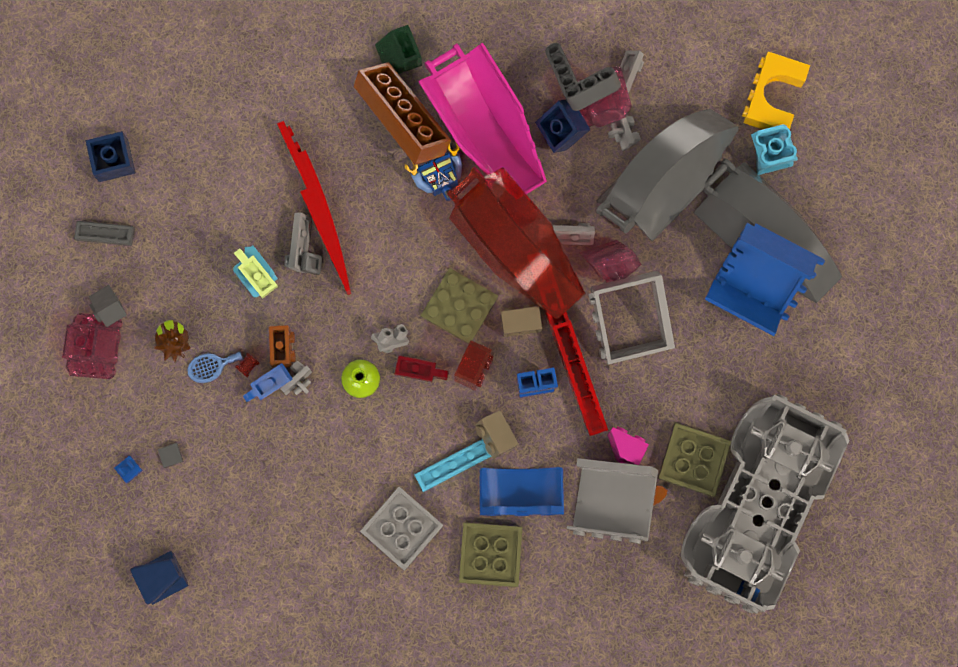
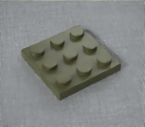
[421,268,499,345]
[658,423,731,497]
[459,523,522,587]

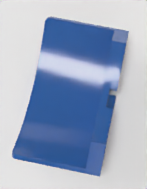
[479,467,564,516]

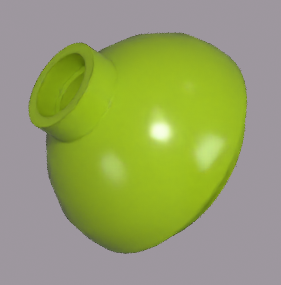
[341,360,380,398]

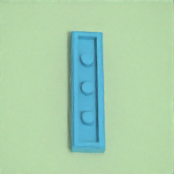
[414,439,492,492]

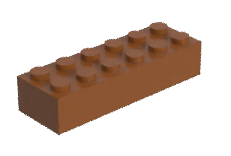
[353,62,451,165]

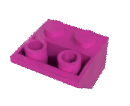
[607,426,649,465]

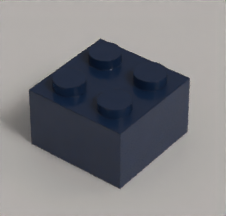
[535,99,591,153]
[85,131,136,182]

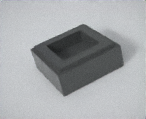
[301,252,322,275]
[158,443,184,468]

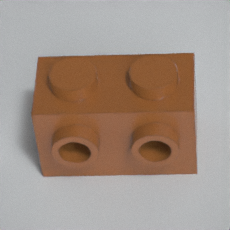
[269,325,296,368]

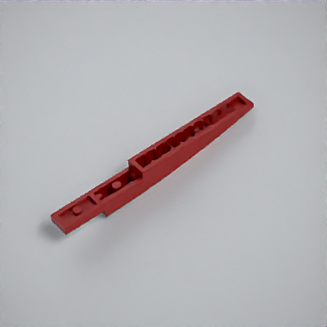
[277,121,351,295]
[527,250,608,436]

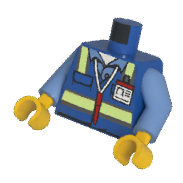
[405,142,462,201]

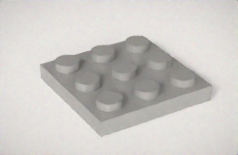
[360,487,444,571]

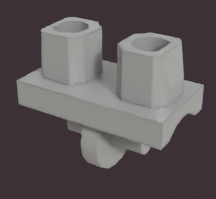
[608,112,641,151]
[371,324,409,353]
[280,361,312,395]

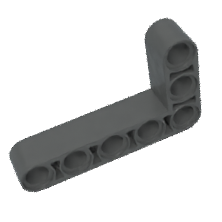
[545,43,621,111]

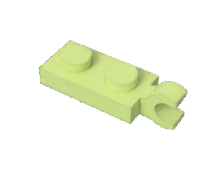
[234,249,278,298]

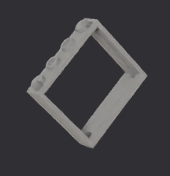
[588,271,675,365]

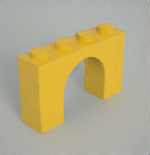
[742,51,810,130]

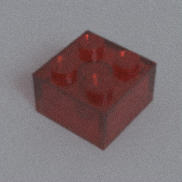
[454,340,494,391]

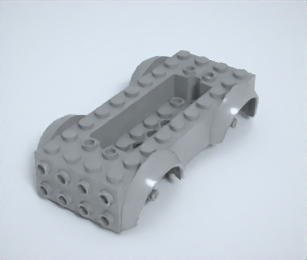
[681,394,849,614]

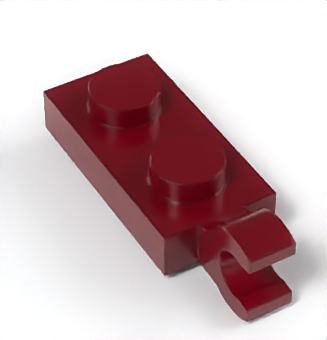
[394,355,449,383]

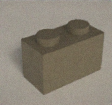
[500,305,542,337]
[475,411,519,459]

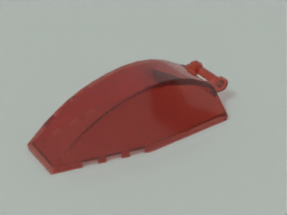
[447,167,586,319]

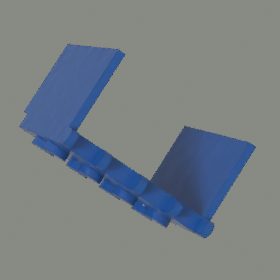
[705,223,825,336]

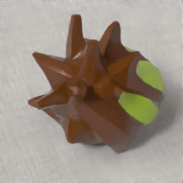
[153,320,191,363]

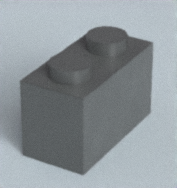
[89,285,127,327]

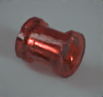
[235,352,260,378]

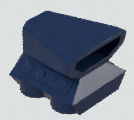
[130,551,188,605]

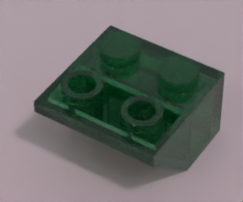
[375,25,422,74]

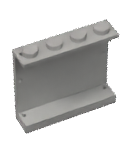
[567,458,658,544]

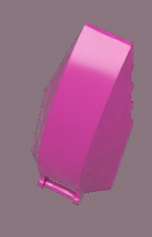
[418,43,547,202]

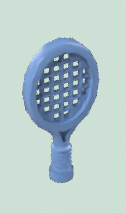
[187,351,243,383]

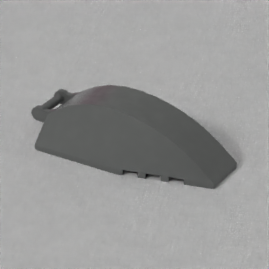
[596,109,739,241]
[694,158,842,303]

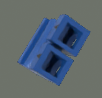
[516,368,558,398]

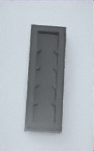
[74,221,135,246]

